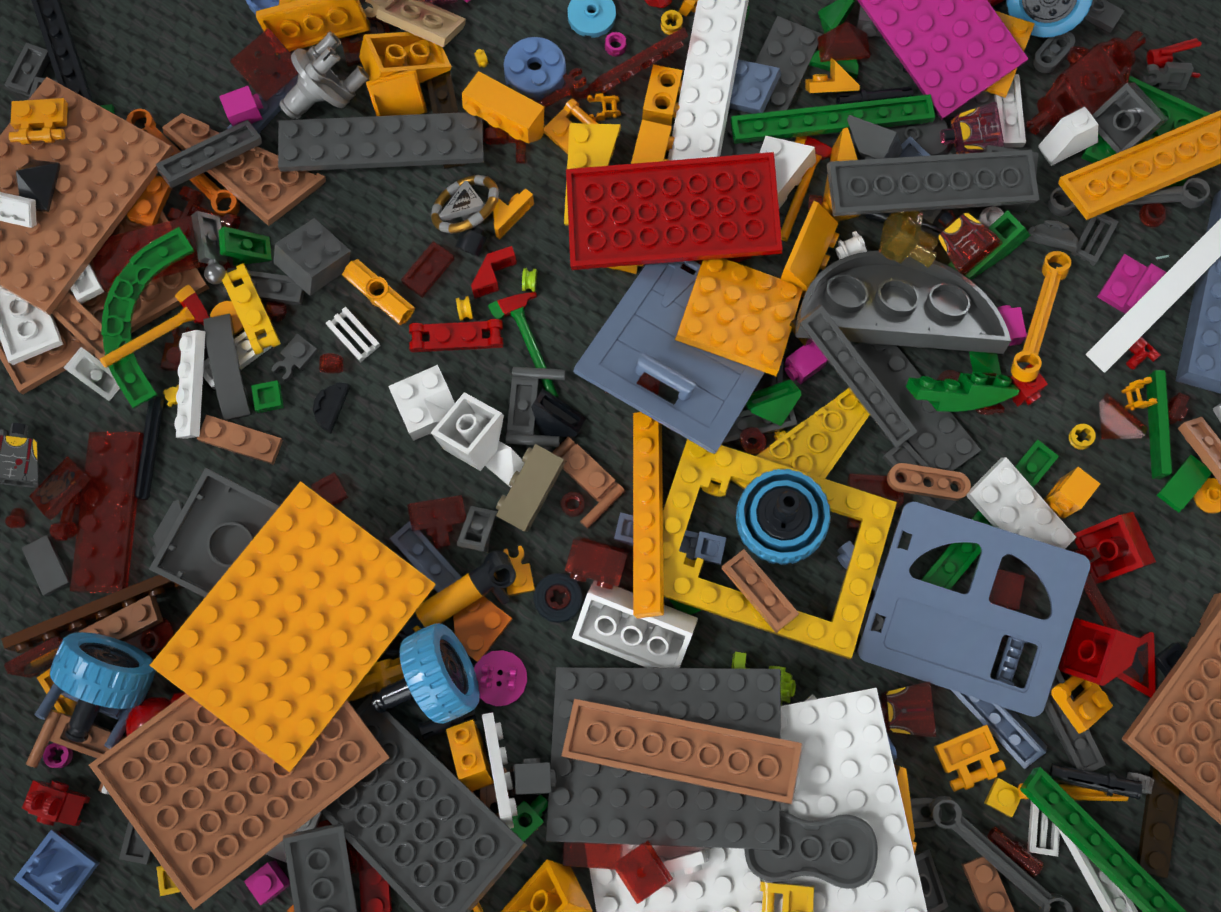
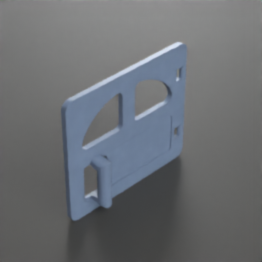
[857,502,1090,717]

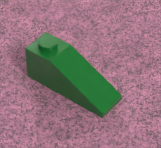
[948,210,1031,280]

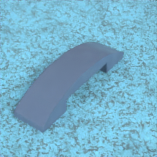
[614,512,726,565]

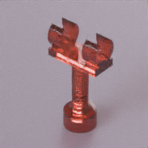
[531,68,590,109]
[167,186,241,229]

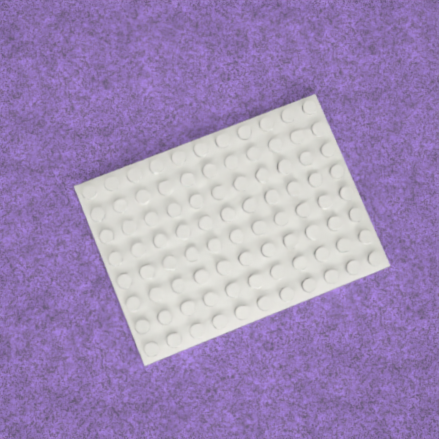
[585,688,927,912]

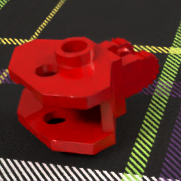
[22,780,90,826]

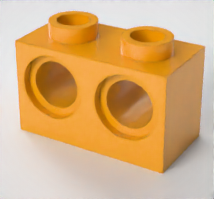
[642,64,683,126]
[1044,467,1100,519]
[446,720,494,791]

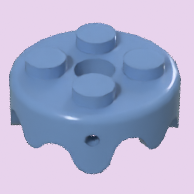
[504,37,566,103]

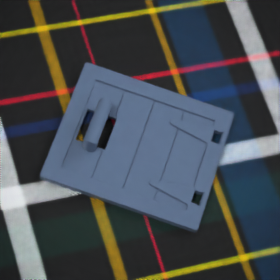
[573,261,795,454]

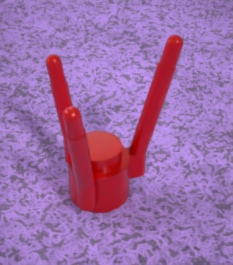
[1146,38,1202,78]

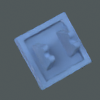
[14,829,99,912]

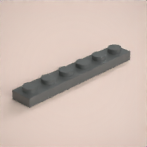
[798,304,917,448]

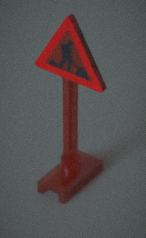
[1069,547,1156,698]

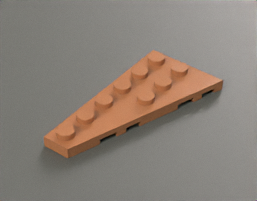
[162,113,326,226]

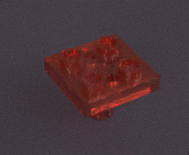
[230,28,299,102]

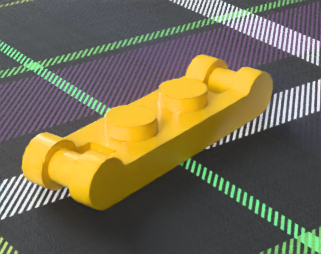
[222,263,281,355]

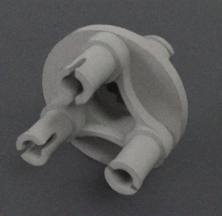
[280,31,369,119]

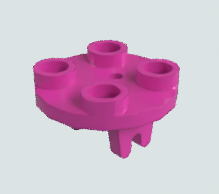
[474,650,527,706]

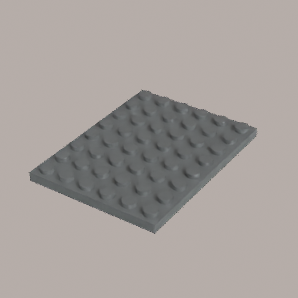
[546,667,781,850]

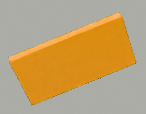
[256,0,370,55]

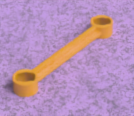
[1011,251,1071,382]

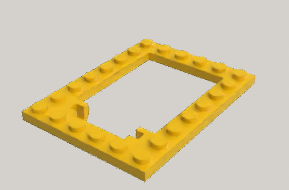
[663,439,897,659]

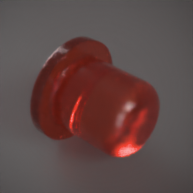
[5,508,26,528]

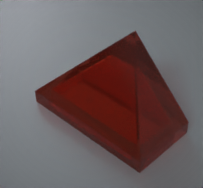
[817,21,870,62]
[1099,393,1148,439]

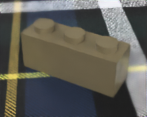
[496,444,567,532]

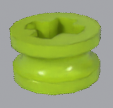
[522,268,537,292]

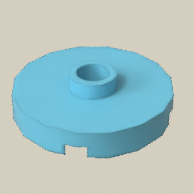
[568,0,616,38]

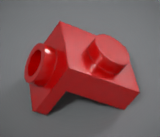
[1010,364,1048,407]

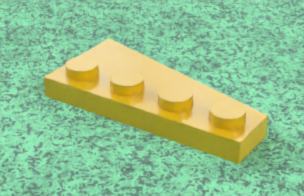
[564,123,621,226]

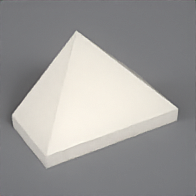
[485,441,524,488]

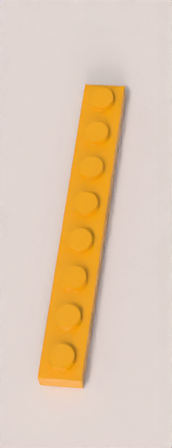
[633,412,664,618]

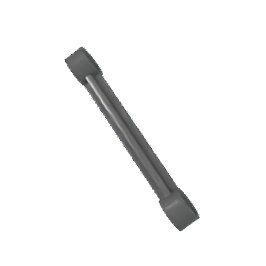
[1048,178,1210,217]
[929,796,1073,912]

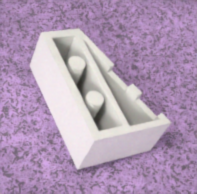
[759,136,816,208]

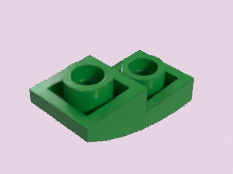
[1156,455,1212,513]

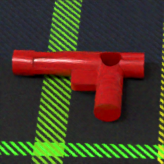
[1126,336,1161,370]

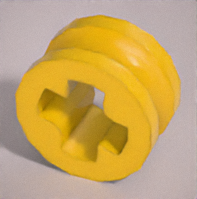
[661,10,683,35]
[456,296,473,321]
[1069,424,1096,450]

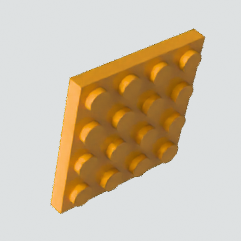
[675,258,803,376]

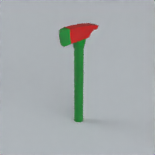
[488,292,559,398]

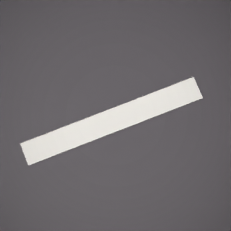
[1085,219,1221,373]

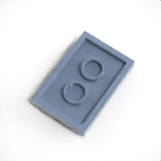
[729,59,781,114]

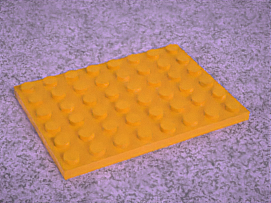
[150,481,436,772]

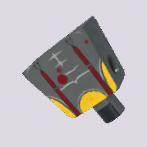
[0,423,39,488]

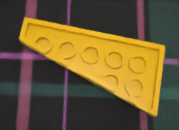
[731,388,869,489]

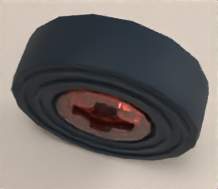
[533,573,583,623]

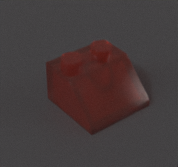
[564,536,630,589]

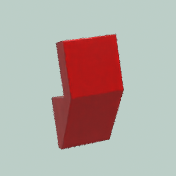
[471,246,517,299]

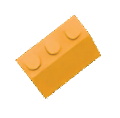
[462,71,544,143]
[781,201,839,297]

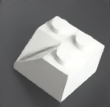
[388,365,455,441]
[431,392,504,471]

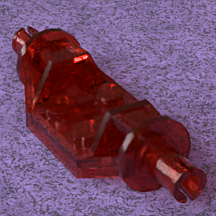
[1026,31,1146,134]

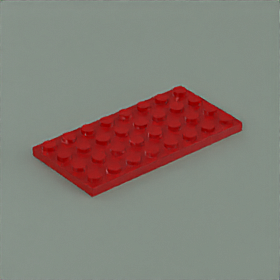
[566,152,782,270]

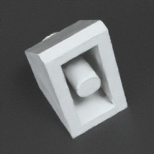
[1038,107,1098,166]

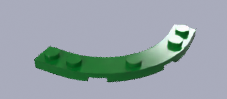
[101,227,194,409]

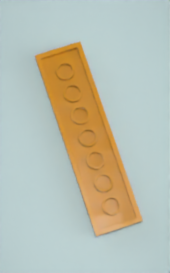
[1058,110,1221,220]

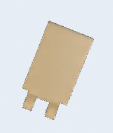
[364,0,466,47]

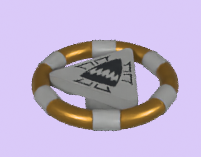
[431,175,499,234]

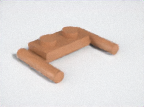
[552,437,625,529]
[26,709,126,792]

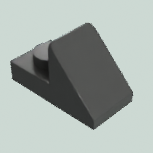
[457,506,497,553]

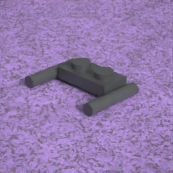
[506,367,566,447]

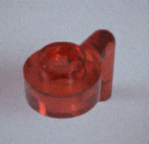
[483,125,526,164]

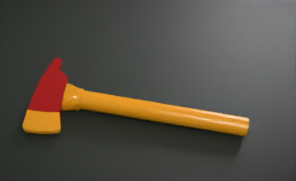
[781,136,832,241]
[100,285,209,368]

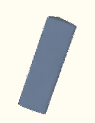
[951,690,1047,769]

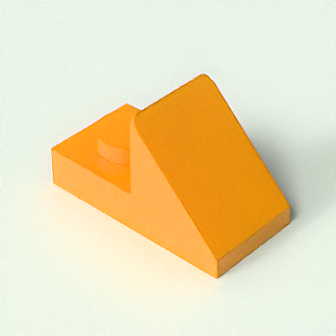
[805,58,860,93]
[493,188,534,239]

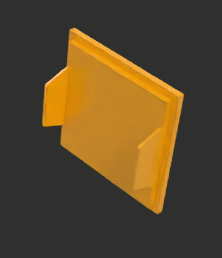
[366,68,427,116]

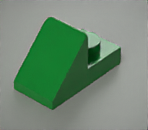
[218,227,272,266]

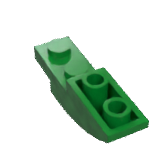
[906,372,1019,412]

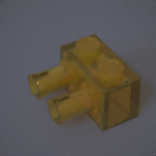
[879,211,938,268]

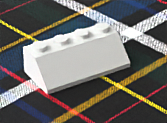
[572,578,698,668]

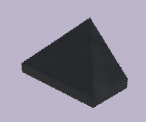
[16,160,61,212]
[531,389,587,437]

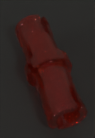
[986,826,1044,878]

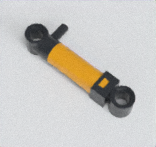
[385,551,516,656]

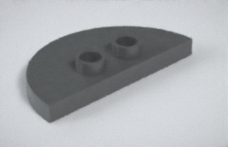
[796,250,1011,354]

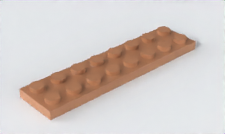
[562,699,803,805]

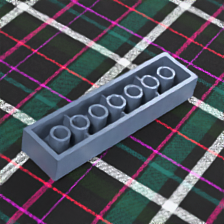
[1175,190,1221,394]

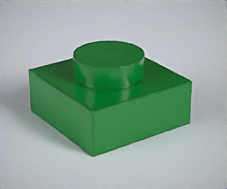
[251,380,284,413]

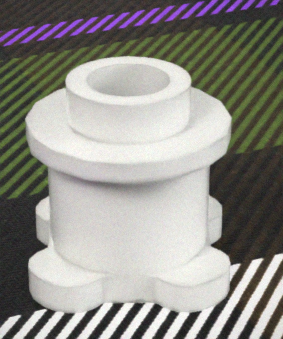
[835,231,867,260]

